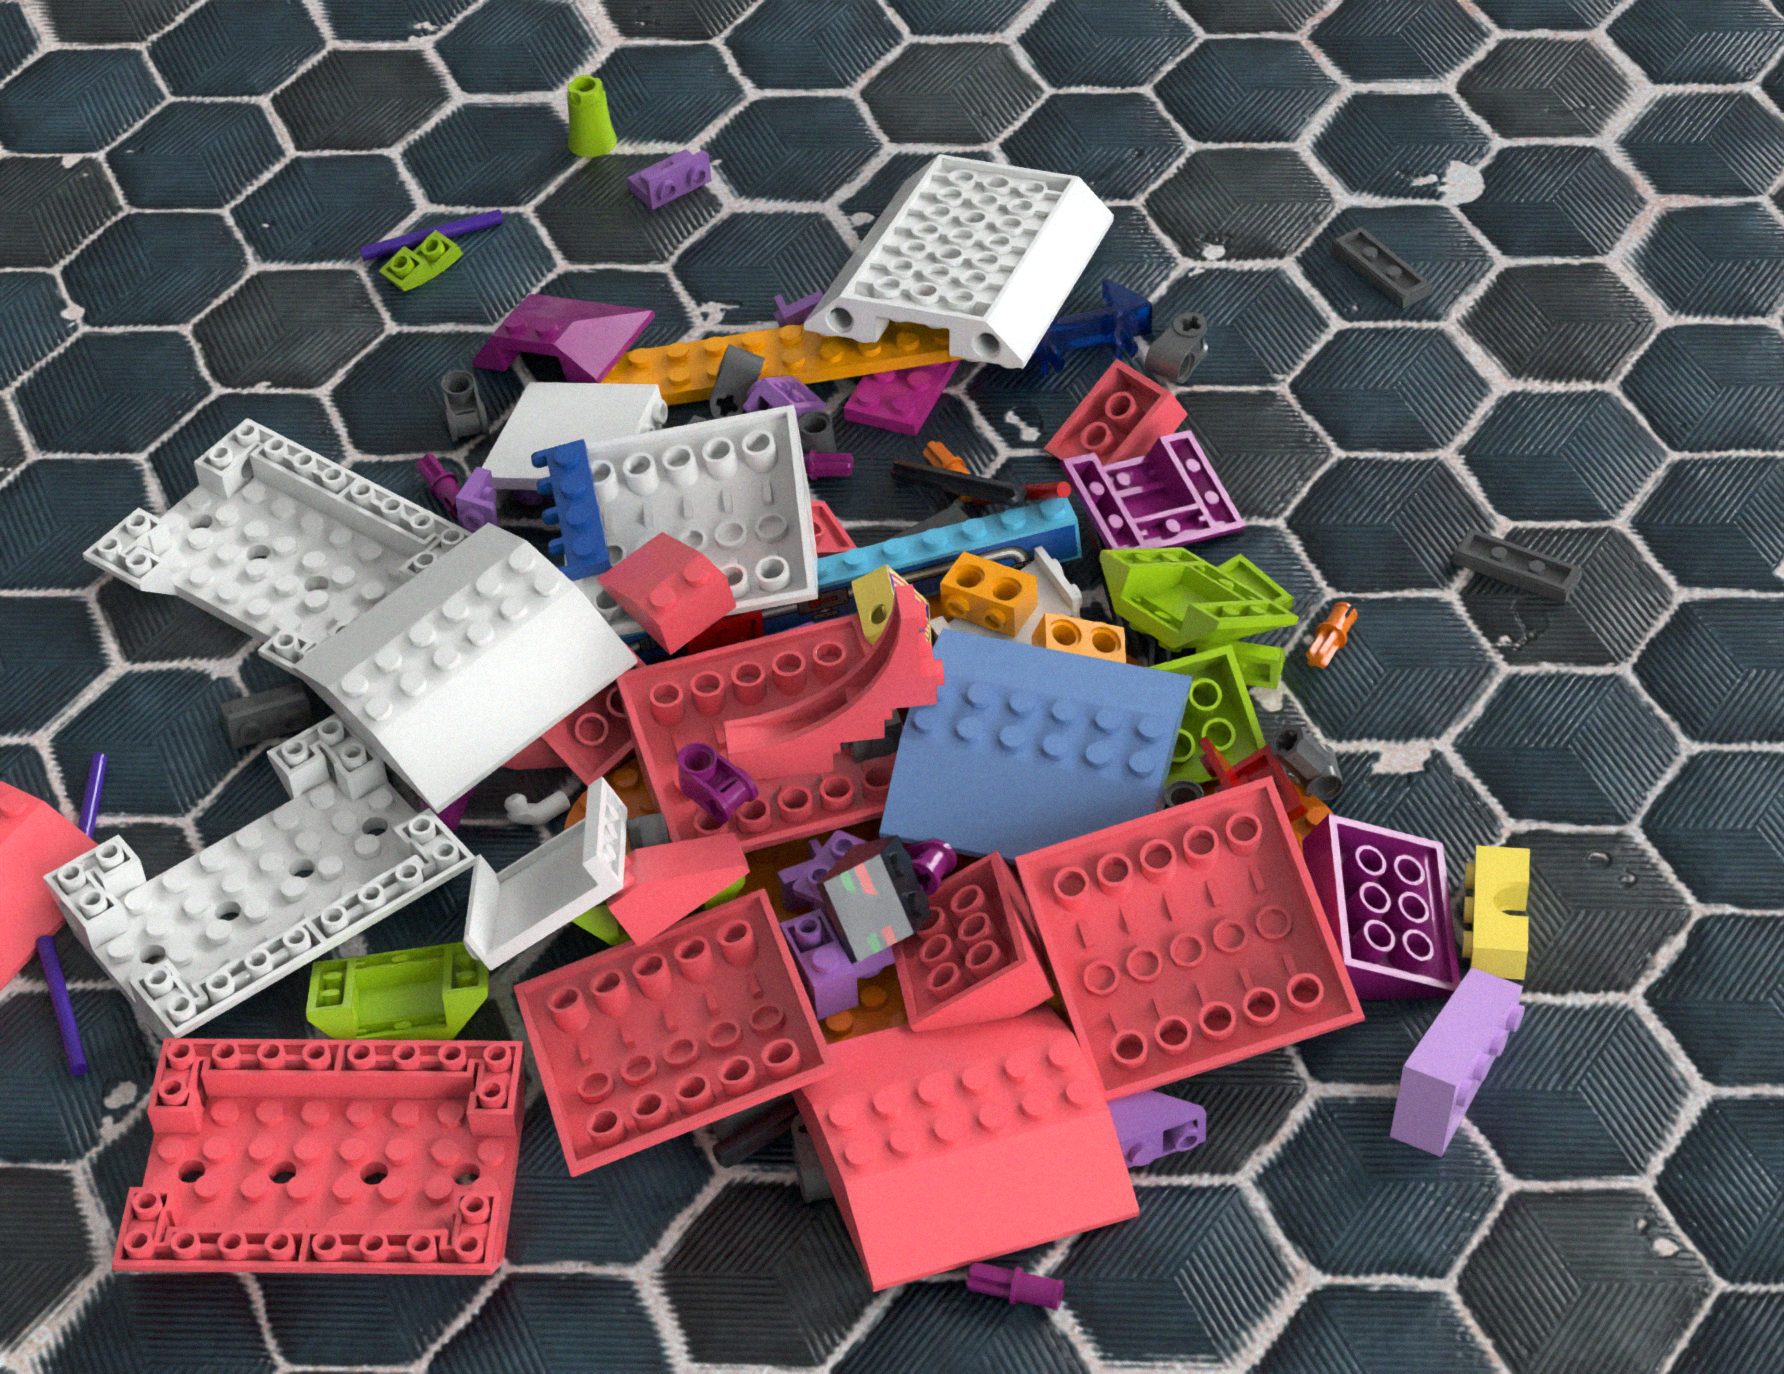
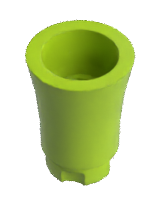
[567,75,617,158]

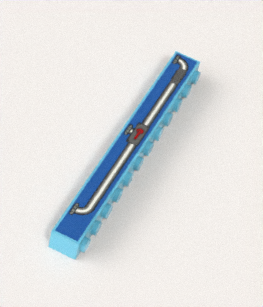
[619,497,1082,666]

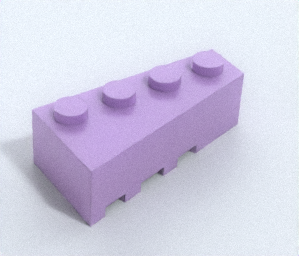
[1390,967,1525,1157]

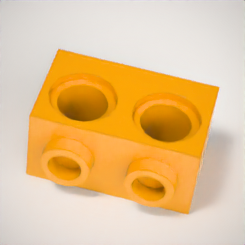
[940,551,1038,638]
[1031,612,1126,663]

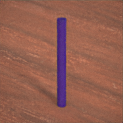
[359,209,503,262]
[77,753,108,840]
[36,935,88,1076]

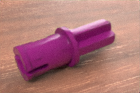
[803,450,854,481]
[416,454,461,519]
[967,1262,1064,1311]

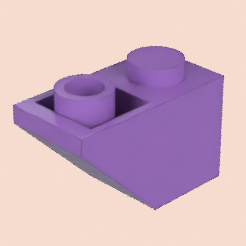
[779,909,859,1021]
[1106,1090,1206,1168]

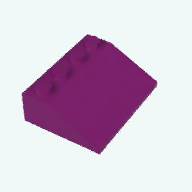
[1302,814,1460,1000]

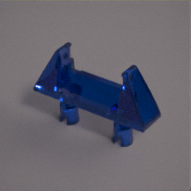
[1030,278,1152,376]

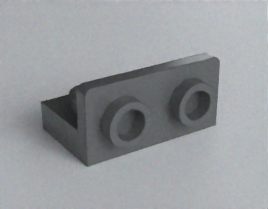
[220,681,314,749]

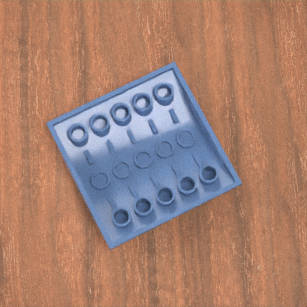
[879,628,1193,865]

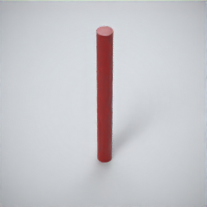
[972,481,1071,506]

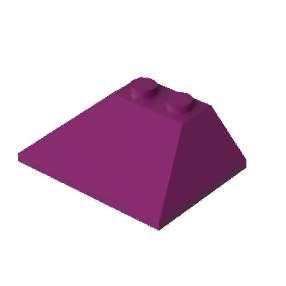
[472,294,655,383]
[1059,430,1246,550]

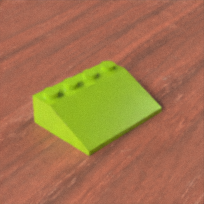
[1146,644,1266,795]

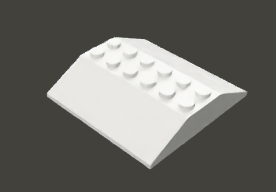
[564,405,818,636]
[292,522,638,814]

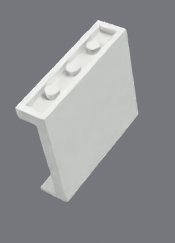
[482,382,668,508]
[463,777,628,971]

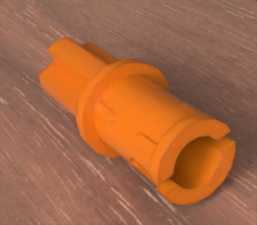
[923,441,973,503]
[1306,602,1358,669]

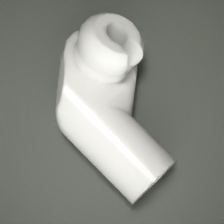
[504,790,571,825]

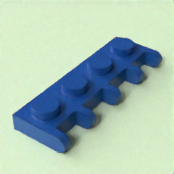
[531,439,612,581]

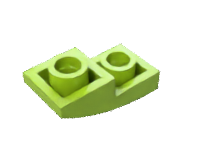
[379,229,463,291]

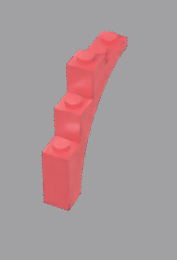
[724,584,944,780]

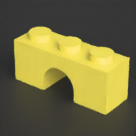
[1462,845,1530,980]

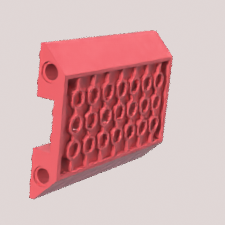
[112,1038,525,1275]

